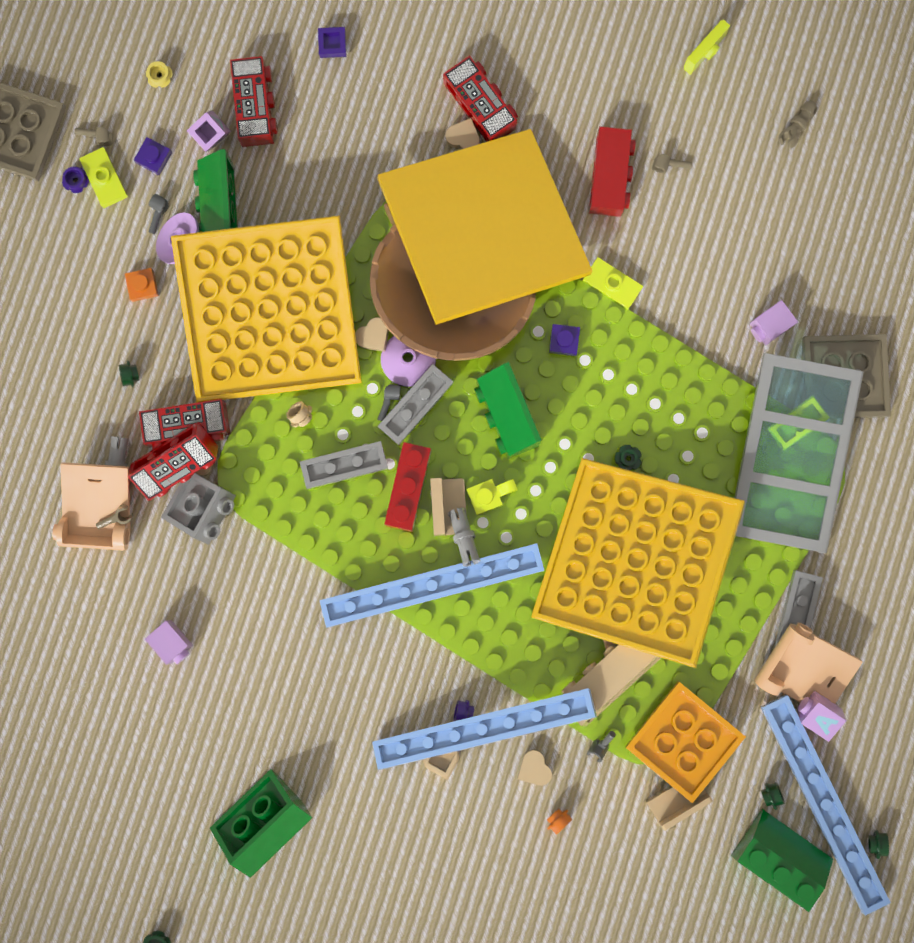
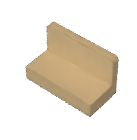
[430,478,466,536]
[645,786,713,831]

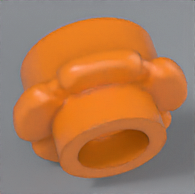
[547,808,572,835]

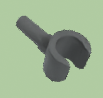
[148,194,169,234]
[377,385,401,421]
[587,731,616,763]

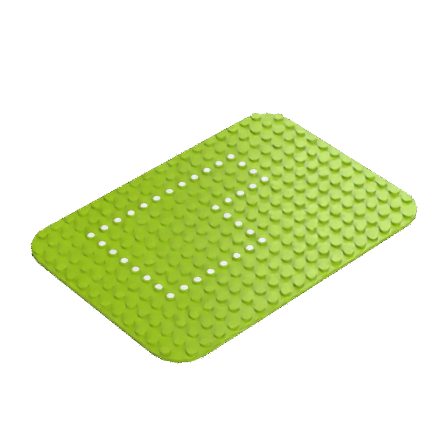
[217,201,845,764]

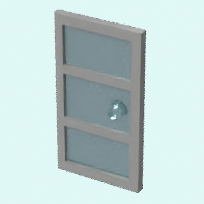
[734,353,864,554]

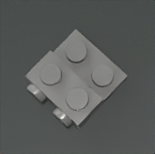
[161,473,236,545]

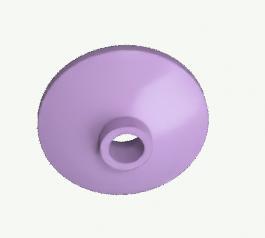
[156,212,199,264]
[381,336,436,387]

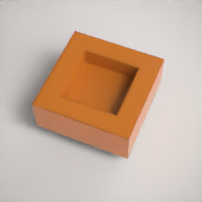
[125,268,159,302]

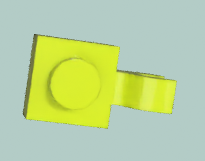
[467,479,518,515]

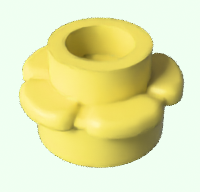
[146,61,173,88]

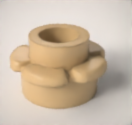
[286,401,312,427]

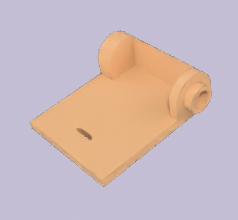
[52,462,130,551]
[754,622,863,704]

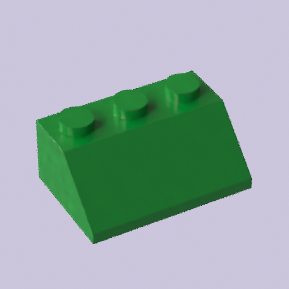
[193,149,238,232]
[474,362,542,459]
[210,769,313,878]
[731,809,833,912]

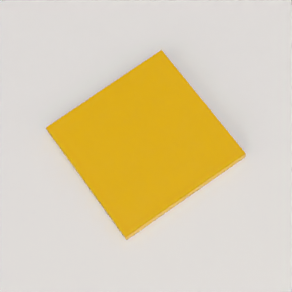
[377,129,592,325]
[171,215,362,403]
[531,458,745,668]

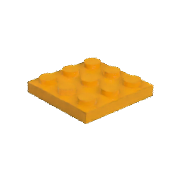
[625,681,746,804]

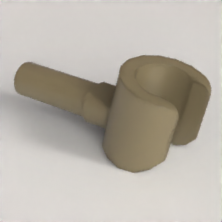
[75,127,112,146]
[652,154,692,173]
[96,505,133,529]

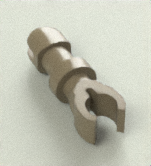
[779,100,818,148]

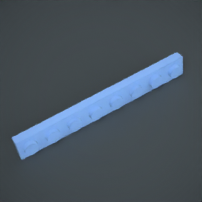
[319,544,544,628]
[372,688,597,770]
[761,694,891,916]

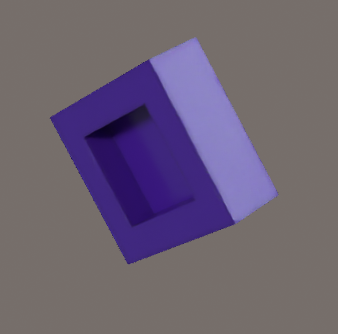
[318,27,347,58]
[134,137,172,175]
[549,324,580,356]

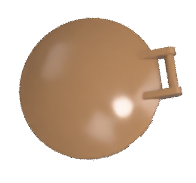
[370,203,536,361]

